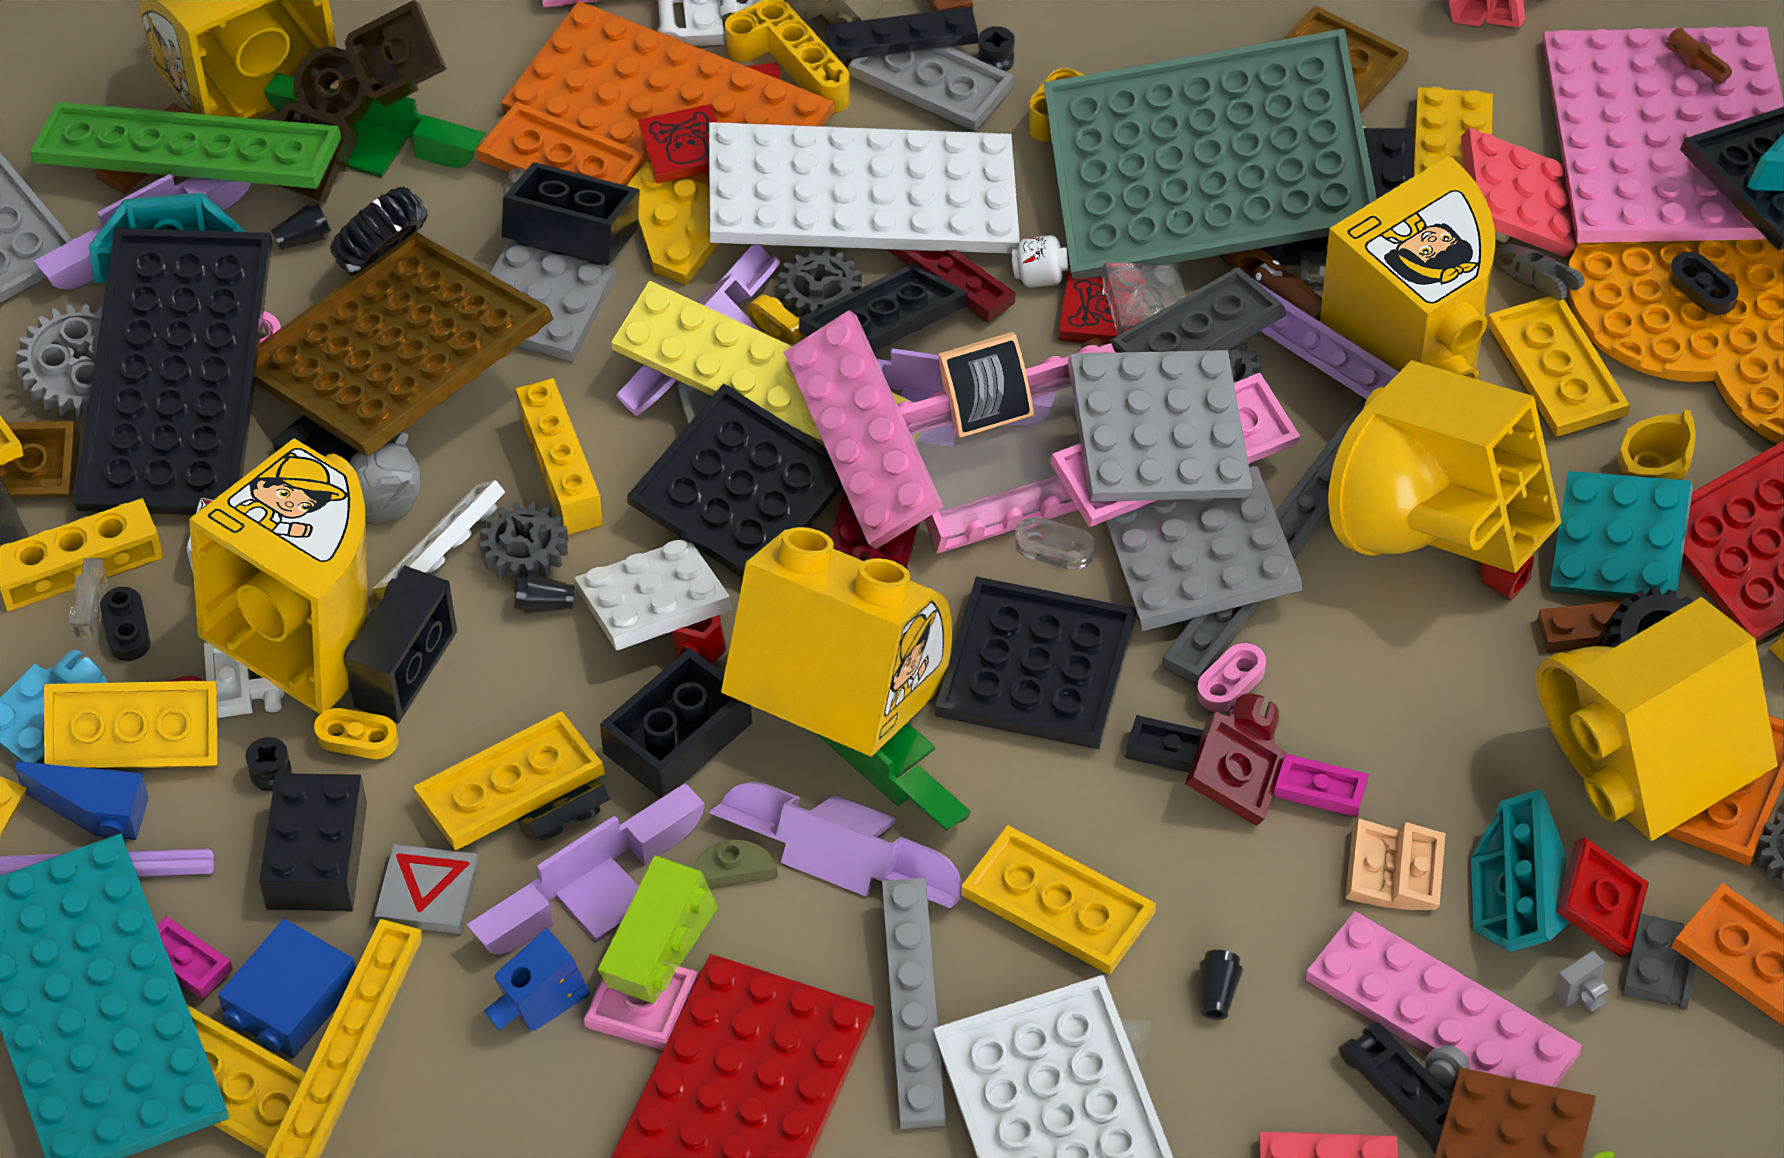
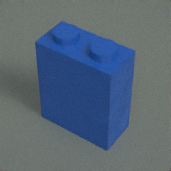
[218,918,356,1059]

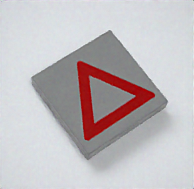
[374,844,479,934]

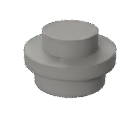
[1425,1045,1470,1089]

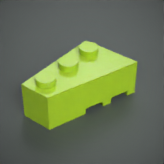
[598,855,718,1004]

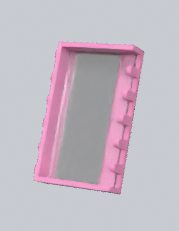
[897,343,1115,554]

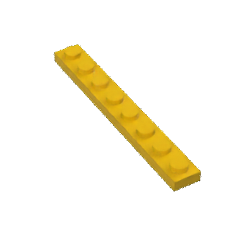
[265,919,422,1158]

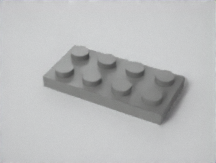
[849,47,1014,132]

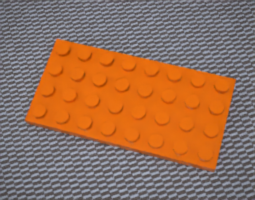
[501,1,835,186]

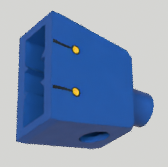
[483,928,591,1031]

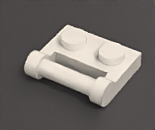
[656,0,724,46]

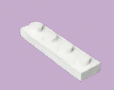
[372,480,505,601]

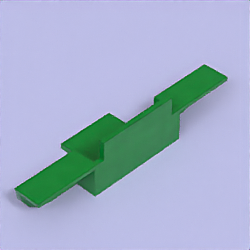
[264,72,486,178]
[818,722,971,831]

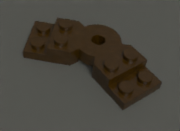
[275,0,447,203]

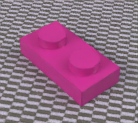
[1274,754,1369,818]
[156,916,233,1000]

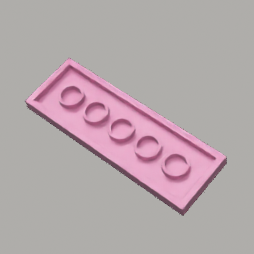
[784,310,944,549]
[1050,373,1300,527]
[1306,911,1582,1087]

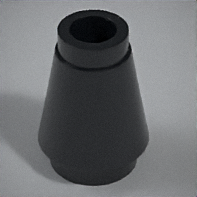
[271,204,331,250]
[514,573,575,614]
[1199,950,1243,1019]

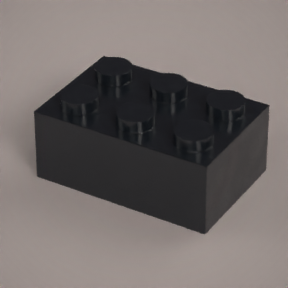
[501,162,640,265]
[343,566,457,724]
[600,648,752,798]
[259,773,367,911]

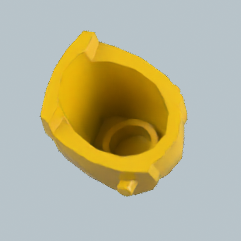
[1617,409,1696,480]

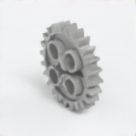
[16,304,103,419]

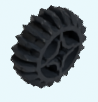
[330,187,428,275]

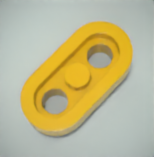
[747,294,807,346]
[314,708,399,759]

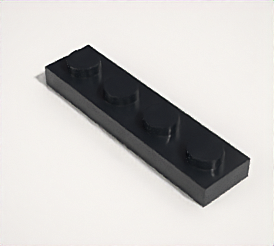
[826,7,978,60]

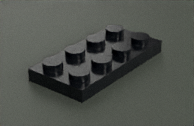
[799,263,967,352]

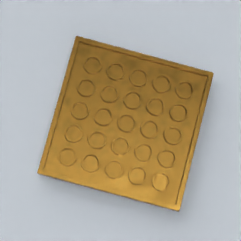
[254,232,554,456]

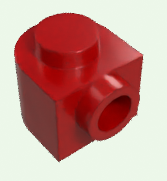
[1479,555,1534,600]
[672,615,727,664]

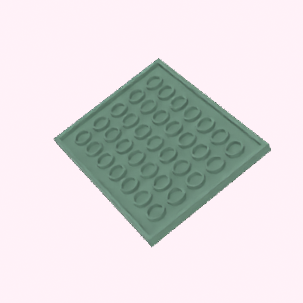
[1044,29,1377,279]

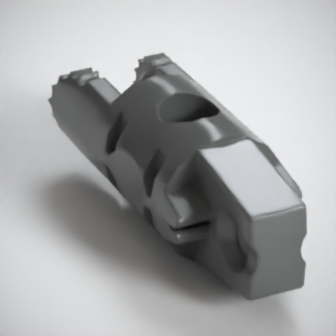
[1496,242,1586,300]

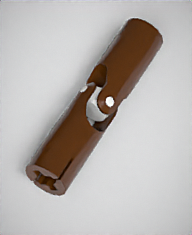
[1218,248,1322,321]

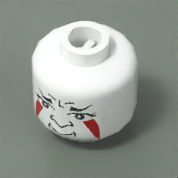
[1012,235,1070,288]

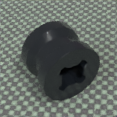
[978,26,1015,72]
[245,737,292,791]

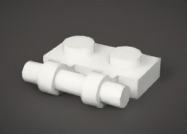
[204,642,285,718]

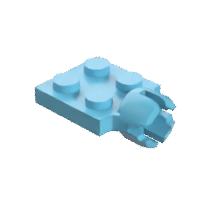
[0,649,107,764]

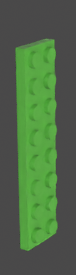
[30,102,341,189]

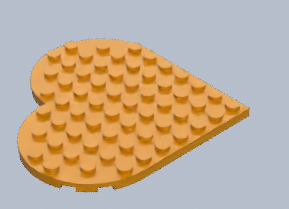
[1567,239,1784,444]

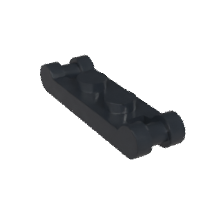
[1339,1022,1452,1154]

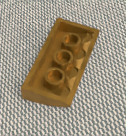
[0,421,80,498]

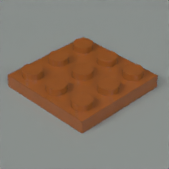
[1435,1067,1596,1158]

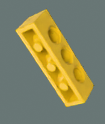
[515,378,603,535]
[0,498,164,612]

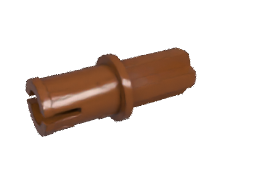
[1666,28,1732,84]

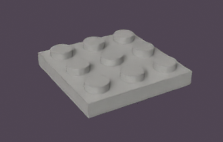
[490,241,616,362]

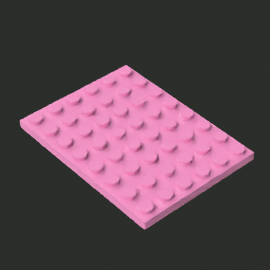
[1543,26,1784,243]

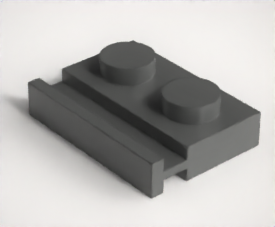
[1623,913,1696,1010]

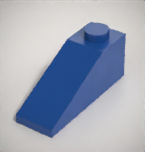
[15,761,149,840]

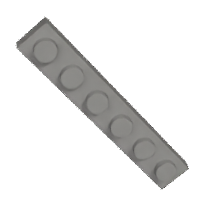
[882,878,945,1129]

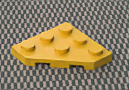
[627,161,720,286]

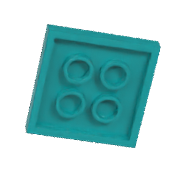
[1550,471,1693,599]

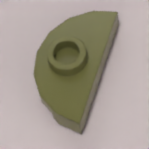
[692,840,778,888]

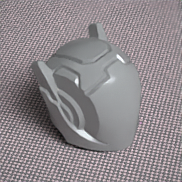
[349,432,421,525]

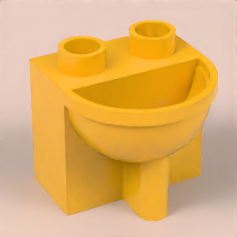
[1328,360,1562,573]
[1536,597,1778,842]

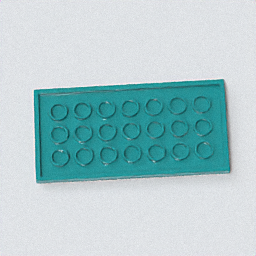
[0,834,229,1158]

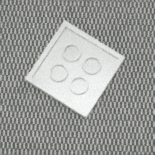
[574,540,733,651]

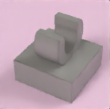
[1554,951,1609,1013]

